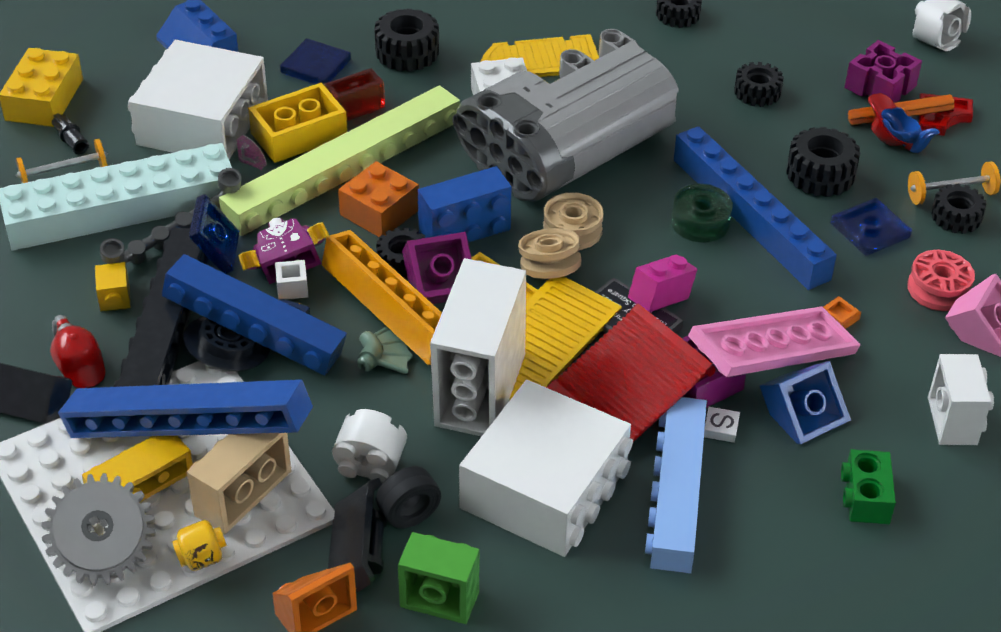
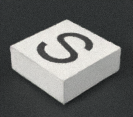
[704,407,740,443]

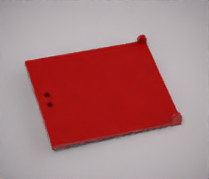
[546,303,716,442]

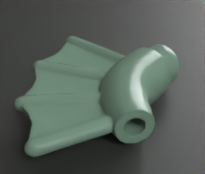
[357,326,414,374]

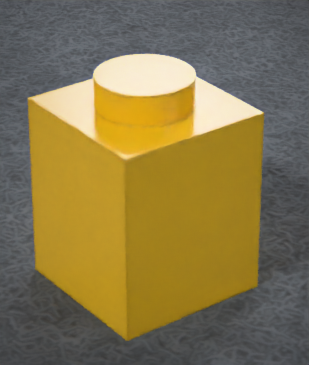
[95,262,131,312]

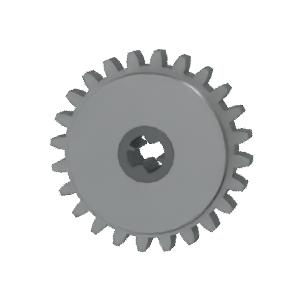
[41,473,156,586]

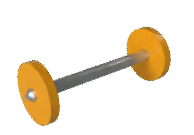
[15,139,108,183]
[908,161,1001,205]

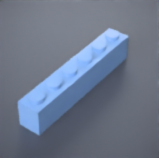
[645,397,707,573]

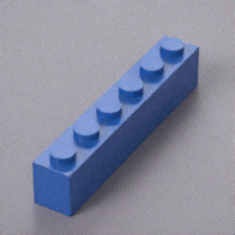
[162,254,347,376]

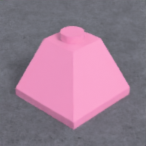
[945,274,1001,357]

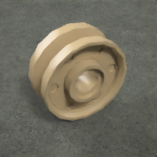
[543,193,604,250]
[518,228,581,279]

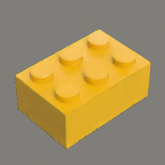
[0,48,83,127]
[248,83,347,163]

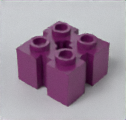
[844,40,922,103]

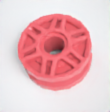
[907,249,975,311]

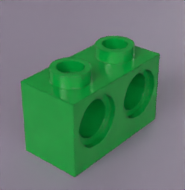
[841,449,896,524]

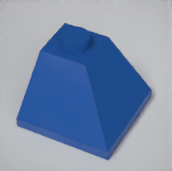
[759,361,851,444]

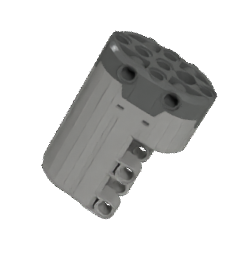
[452,29,679,202]

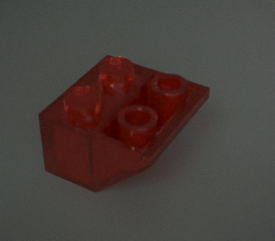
[323,68,385,121]

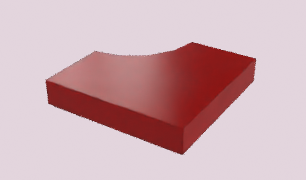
[918,93,973,136]

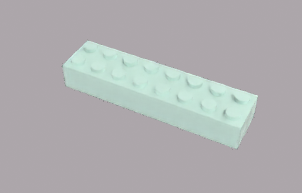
[0,143,232,251]

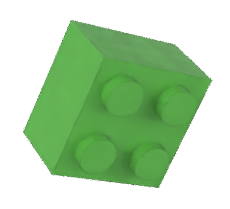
[398,532,480,625]

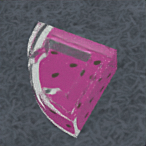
[236,134,267,170]

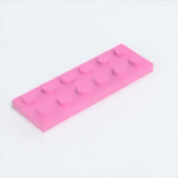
[688,306,861,377]

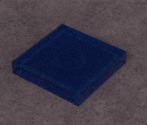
[280,38,351,87]
[189,194,240,274]
[830,198,912,256]

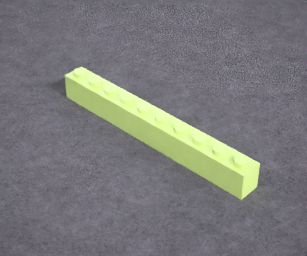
[219,85,460,236]

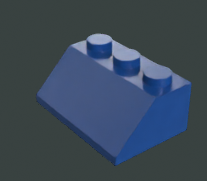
[156,0,238,52]

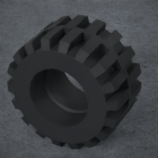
[375,8,439,71]
[786,127,860,197]

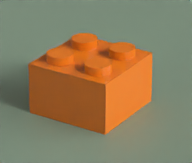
[338,161,419,237]

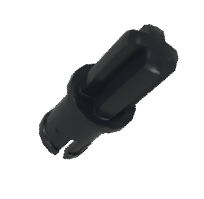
[51,113,89,154]

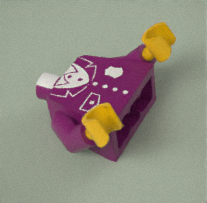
[238,218,330,285]

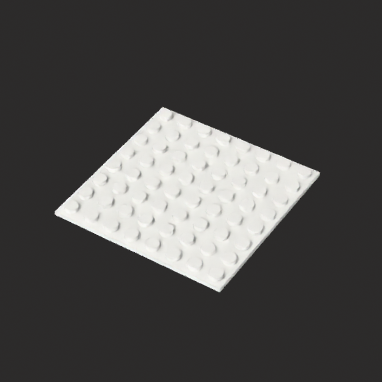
[0,361,335,632]

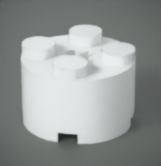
[912,0,971,51]
[332,409,407,484]

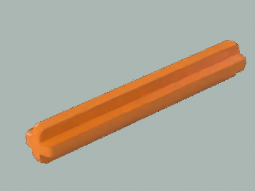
[848,94,954,125]

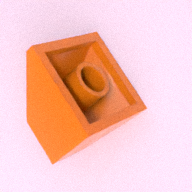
[272,562,357,632]

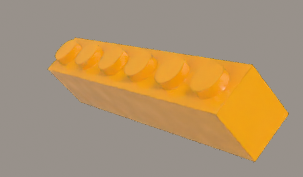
[322,230,442,365]

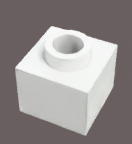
[275,260,308,300]

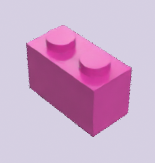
[628,254,698,312]

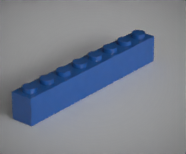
[674,126,837,290]
[58,380,313,438]

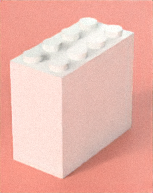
[128,40,268,159]
[430,258,526,436]
[459,379,633,557]

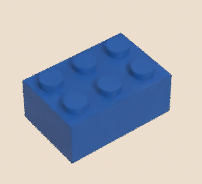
[418,166,512,243]

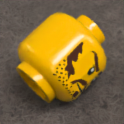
[172,520,227,571]

